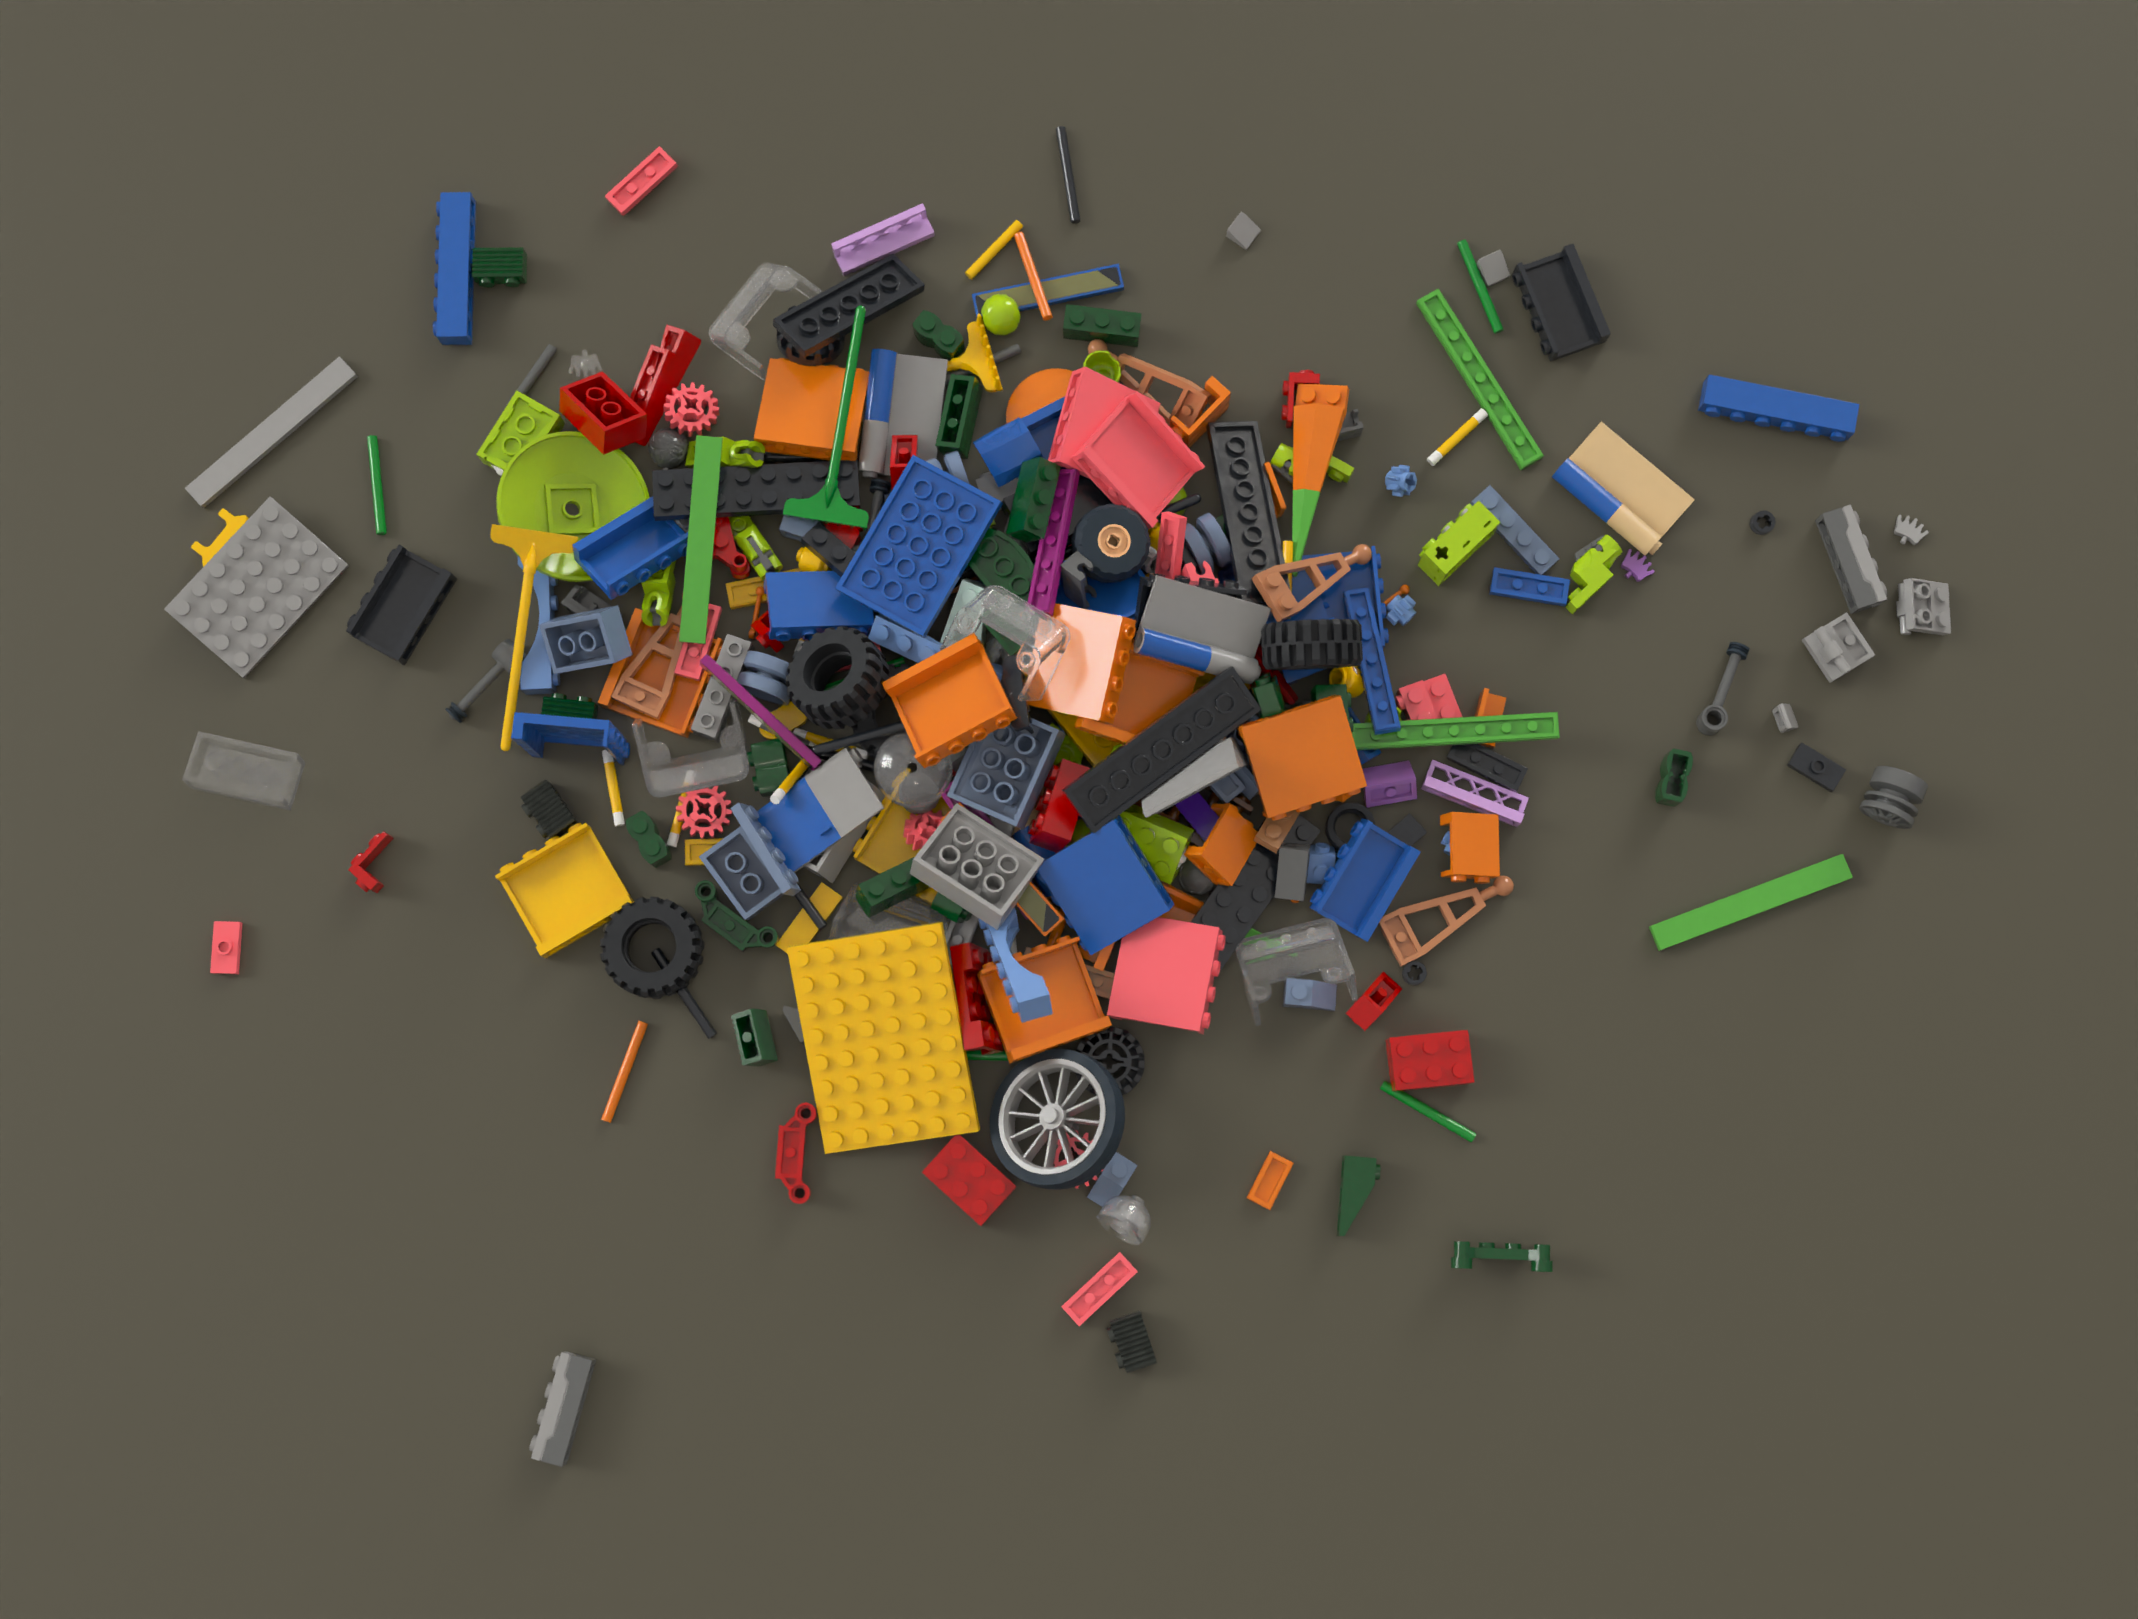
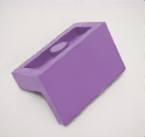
[1362,760,1417,808]

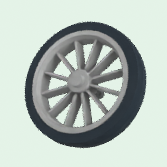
[990,1049,1125,1190]

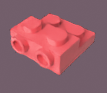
[1395,674,1462,721]

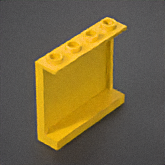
[853,768,951,905]
[495,823,634,958]

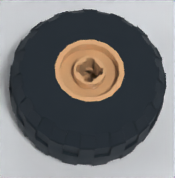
[1071,504,1150,583]

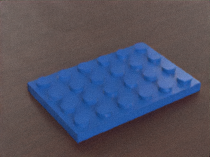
[835,455,1003,638]

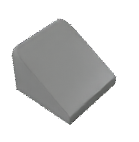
[1226,211,1261,250]
[1477,250,1510,287]
[1772,703,1798,733]

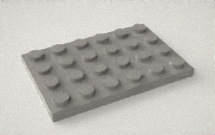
[164,496,349,678]

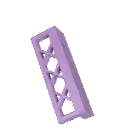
[831,203,935,276]
[1421,760,1529,827]

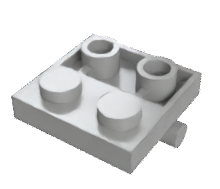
[1896,578,1951,636]
[1802,612,1875,683]

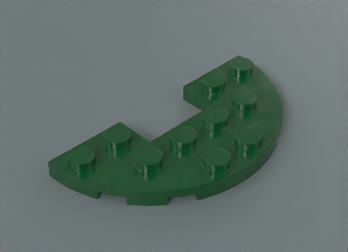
[965,528,1040,656]

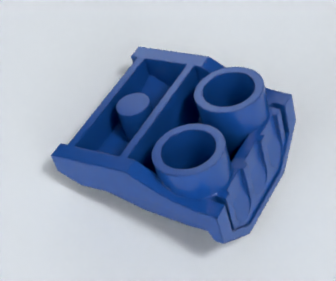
[973,417,1043,487]

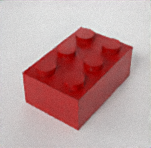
[559,371,647,455]
[1028,758,1091,853]
[1385,1030,1475,1092]
[922,1134,1017,1226]

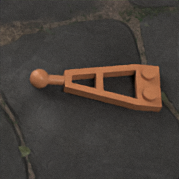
[1088,339,1211,428]
[1252,544,1372,622]
[611,592,683,720]
[1378,876,1514,967]

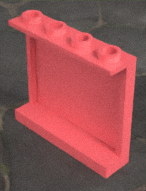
[1048,367,1160,479]
[1071,391,1205,529]
[1107,917,1226,1034]

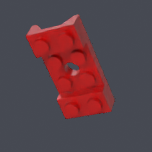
[950,942,1003,1056]

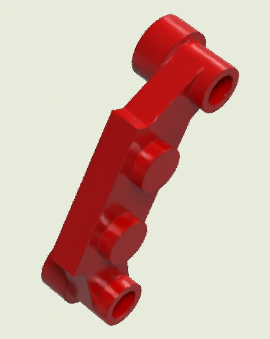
[713,517,751,580]
[775,1103,817,1204]

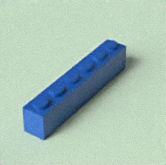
[433,192,476,345]
[1698,375,1859,442]

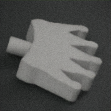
[1894,515,1929,545]

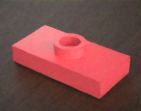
[210,921,243,975]

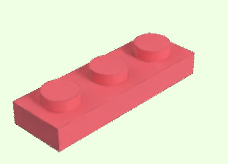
[605,146,678,216]
[1155,512,1187,579]
[674,604,722,681]
[1061,1252,1138,1326]

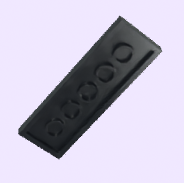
[773,254,925,358]

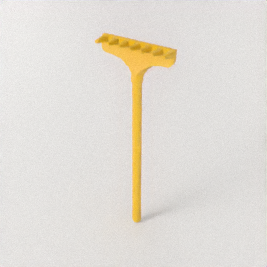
[947,314,1003,392]
[490,524,578,751]

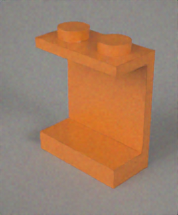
[1170,376,1231,448]
[1184,803,1258,886]
[1440,812,1500,884]

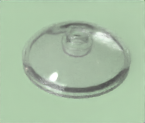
[874,730,953,808]

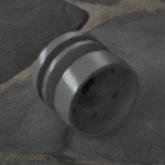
[1859,766,1928,829]

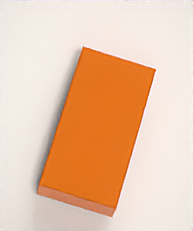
[1246,1151,1294,1210]

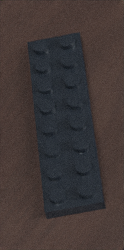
[1206,421,1291,607]
[652,460,860,521]
[1062,666,1262,834]
[1190,815,1321,979]

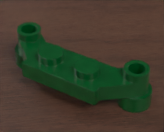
[695,880,779,952]
[1451,1241,1553,1272]

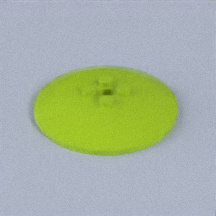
[496,431,649,582]

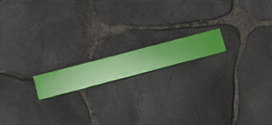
[1416,288,1544,470]
[679,435,723,644]
[1352,712,1560,750]
[1649,854,1853,951]

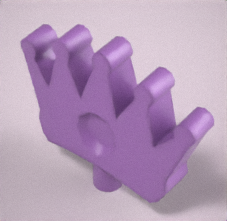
[1621,549,1655,582]

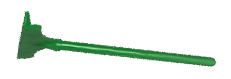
[783,306,869,530]

